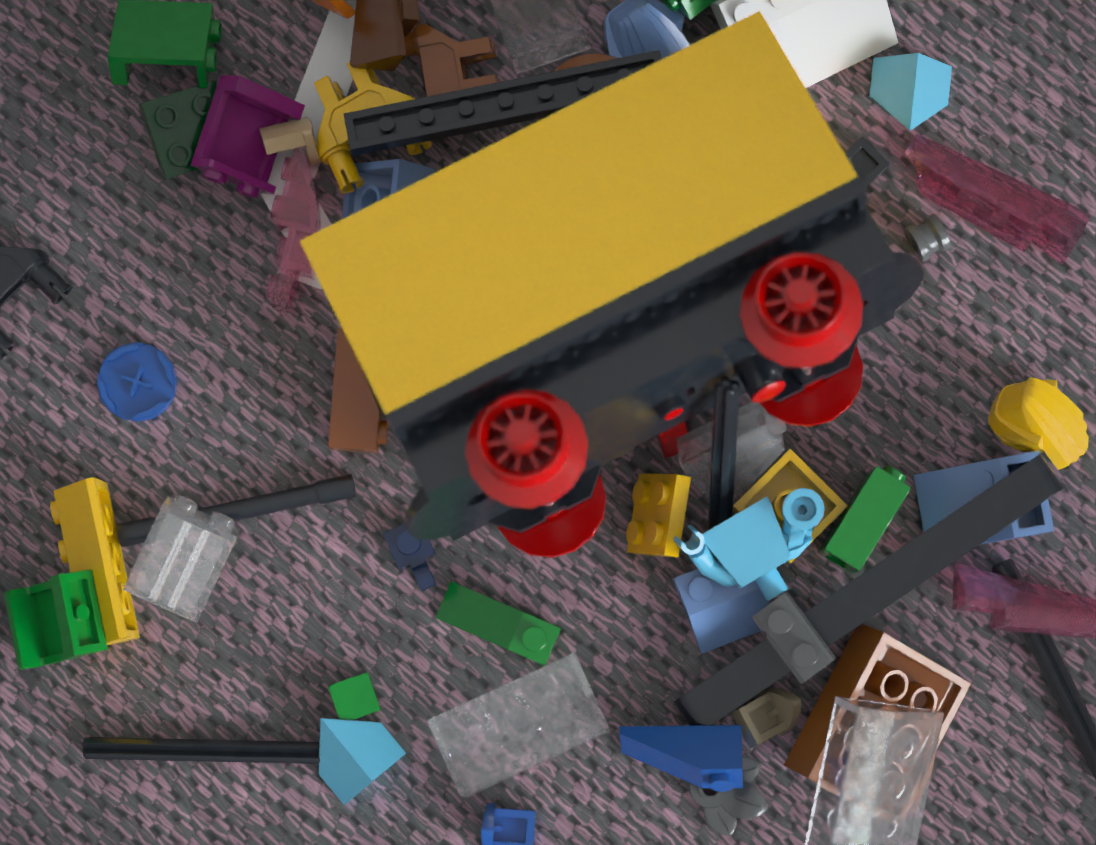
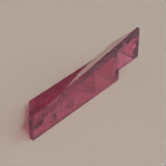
[905,134,1090,265]
[952,564,1096,639]

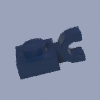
[382,523,437,591]

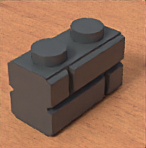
[752,592,837,684]

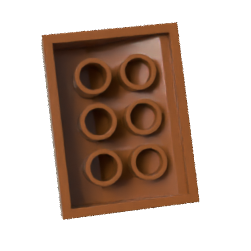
[784,624,971,826]

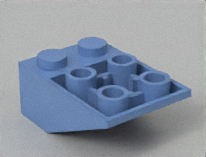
[913,451,1054,545]

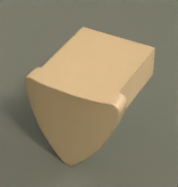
[259,117,320,166]

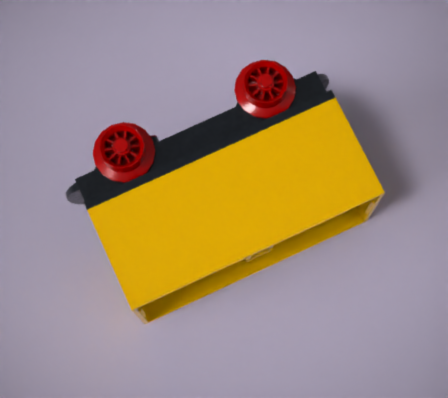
[299,11,925,558]

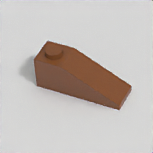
[328,327,388,453]

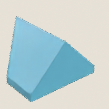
[869,53,952,131]
[319,718,406,805]

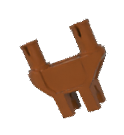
[404,23,501,97]

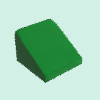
[328,672,381,720]

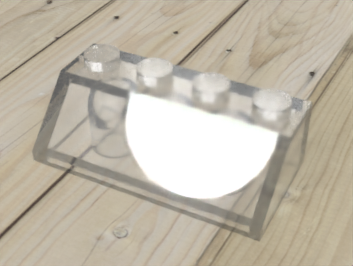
[427,653,611,799]

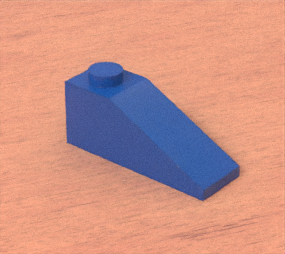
[619,725,743,792]

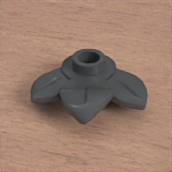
[690,757,768,836]

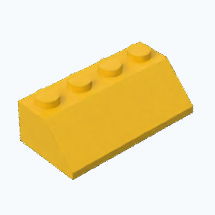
[50,477,140,645]

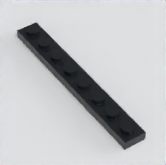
[343,50,662,156]

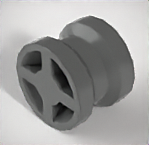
[904,214,951,263]

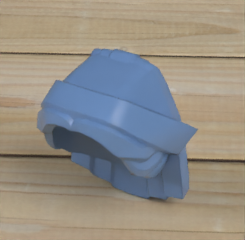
[603,0,691,59]

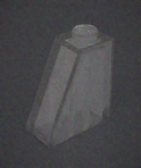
[676,402,786,504]

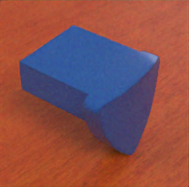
[481,803,536,845]

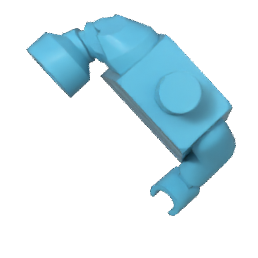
[674,488,825,601]

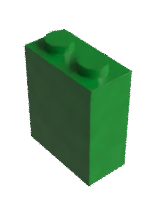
[817,465,911,574]

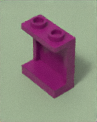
[191,75,305,199]

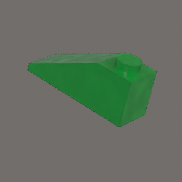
[435,581,561,665]

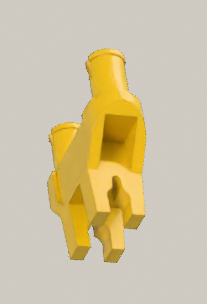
[314,62,432,194]

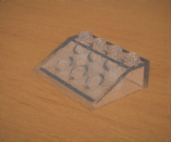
[805,696,944,845]

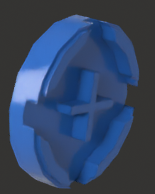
[96,342,178,422]

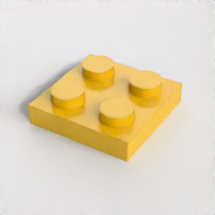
[626,474,691,558]

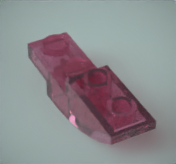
[266,148,321,313]

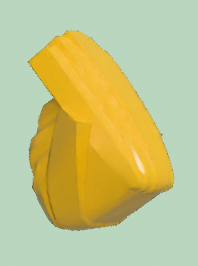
[988,377,1089,470]

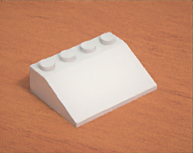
[710,0,898,88]

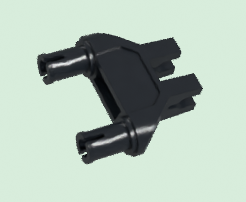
[0,247,73,360]

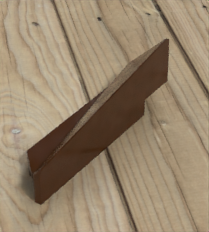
[350,0,419,71]

